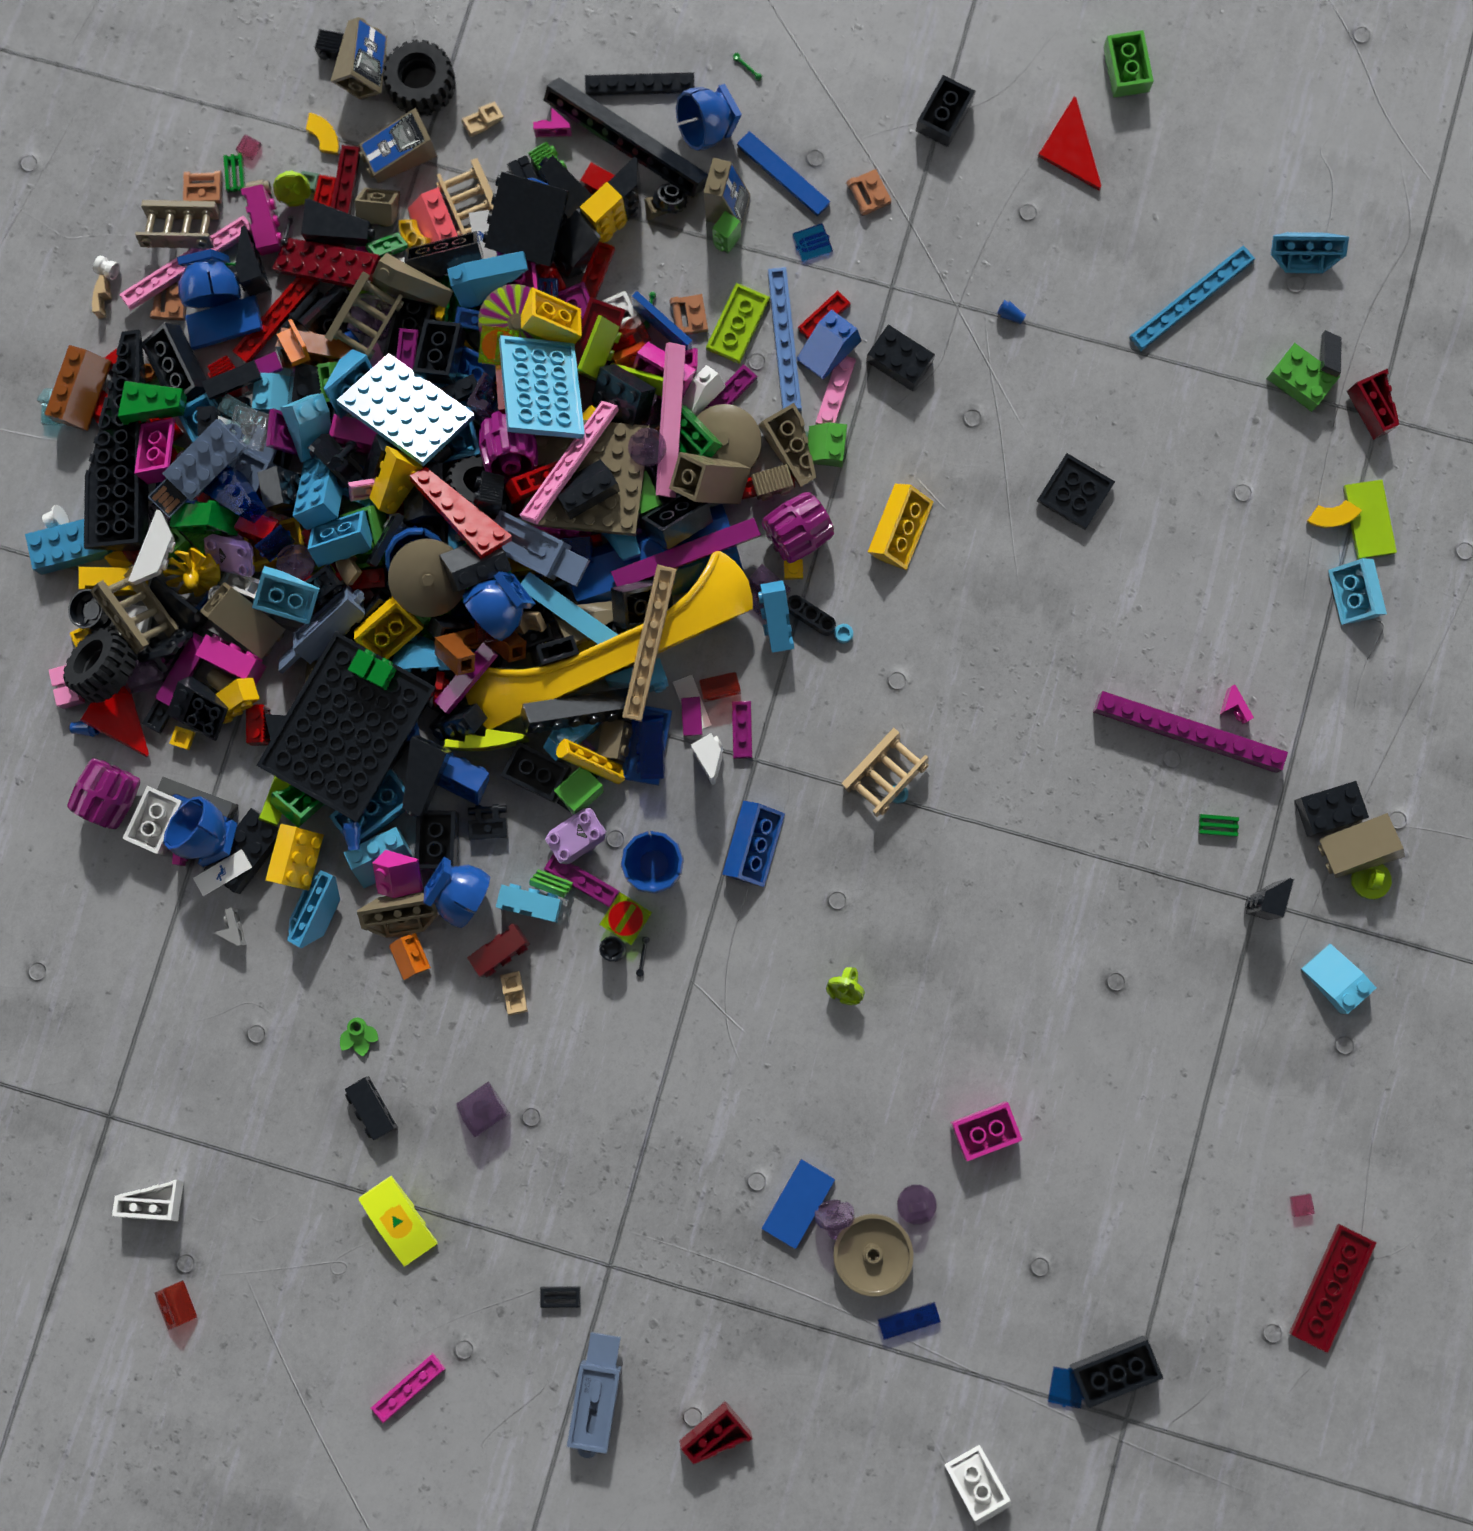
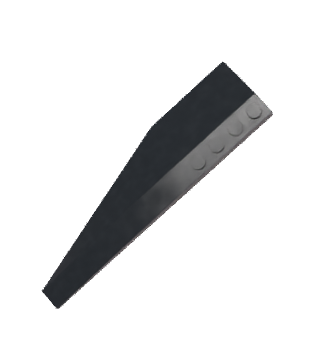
[84,330,149,551]

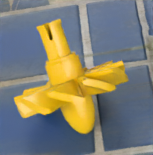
[163,547,221,597]

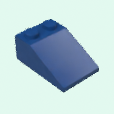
[797,309,862,380]

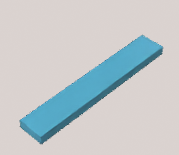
[521,572,618,644]

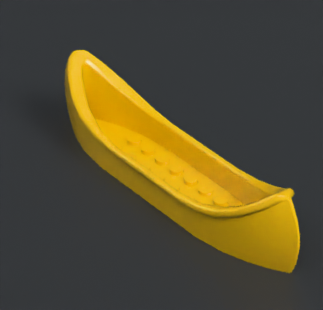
[466,551,753,730]

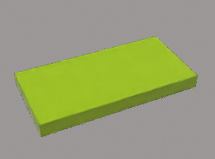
[706,283,770,364]
[1343,480,1397,559]

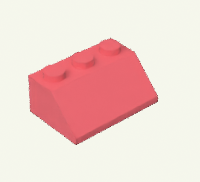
[408,188,458,242]

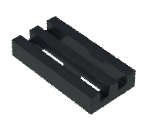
[540,1286,581,1308]

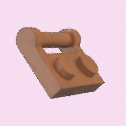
[846,169,892,215]
[183,171,223,203]
[150,282,186,320]
[669,294,708,335]

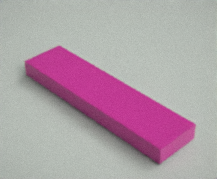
[371,1353,445,1423]

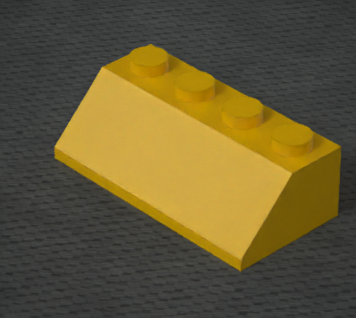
[868,484,934,570]

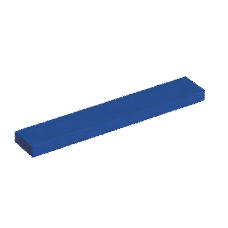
[737,131,830,217]

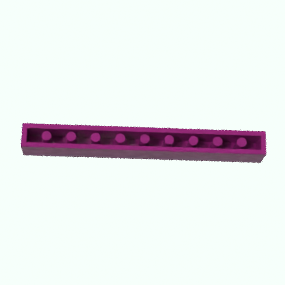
[1093,691,1288,773]

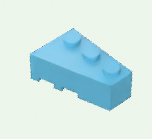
[496,883,563,923]

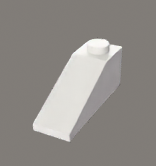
[682,365,726,416]
[219,572,260,601]

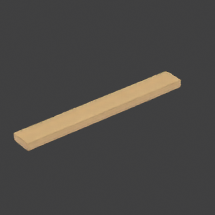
[622,564,677,721]

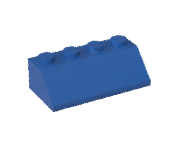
[429,740,489,805]
[722,801,785,887]

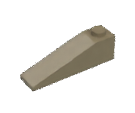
[372,253,454,308]
[758,403,816,487]
[552,601,613,645]

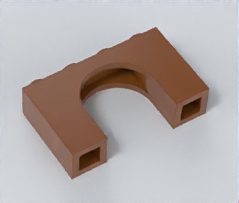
[435,626,526,676]

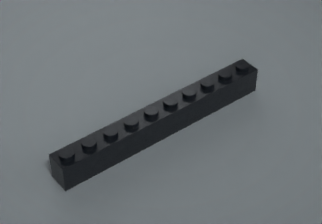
[543,77,708,198]

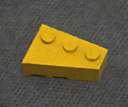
[369,445,423,514]
[79,566,148,596]

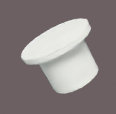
[42,505,69,528]

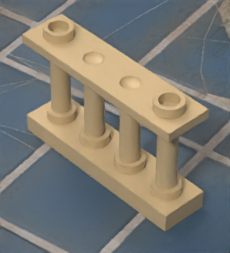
[436,158,494,235]
[842,728,929,817]

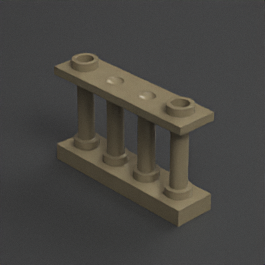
[135,200,220,249]
[325,271,404,360]
[90,566,179,654]

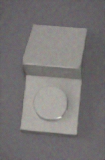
[215,908,247,947]

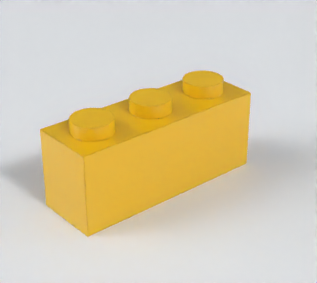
[215,678,259,724]

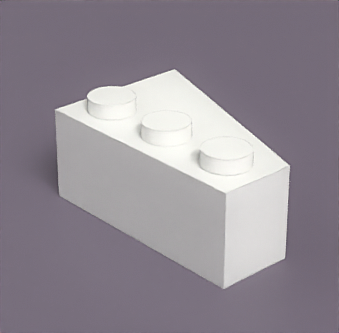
[112,1180,184,1222]

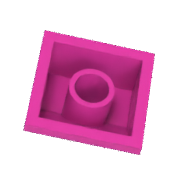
[372,850,423,898]

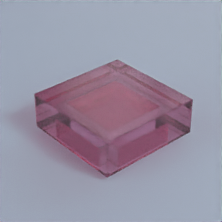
[236,134,262,160]
[1290,1193,1315,1217]

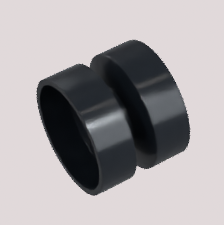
[68,589,116,631]

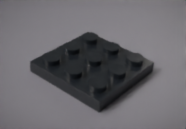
[1037,453,1115,530]

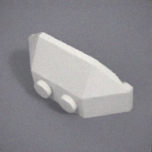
[128,510,176,585]

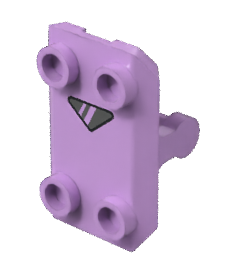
[204,534,255,577]
[545,808,606,864]

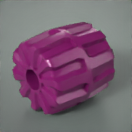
[479,411,538,483]
[762,492,834,563]
[67,758,140,829]

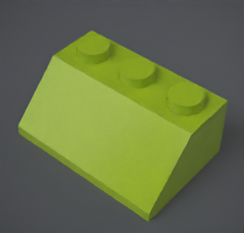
[577,315,622,381]

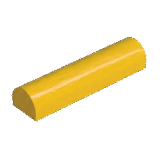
[556,738,625,784]

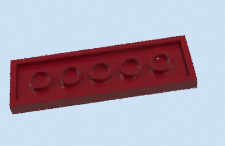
[272,237,381,291]
[575,297,626,413]
[1289,1224,1377,1353]

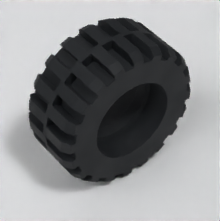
[383,39,456,116]
[445,456,515,519]
[63,628,138,703]

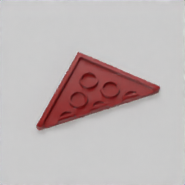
[1038,96,1102,190]
[80,680,149,757]

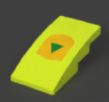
[444,729,529,752]
[358,1175,437,1267]

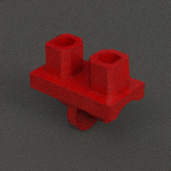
[536,262,566,295]

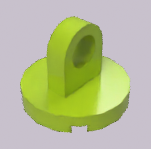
[273,170,311,207]
[1351,864,1392,899]
[826,967,865,1005]

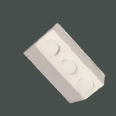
[691,733,723,786]

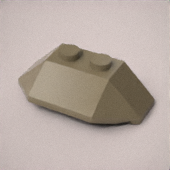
[357,892,438,938]

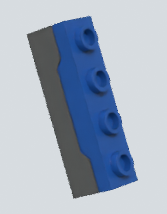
[157,776,238,822]

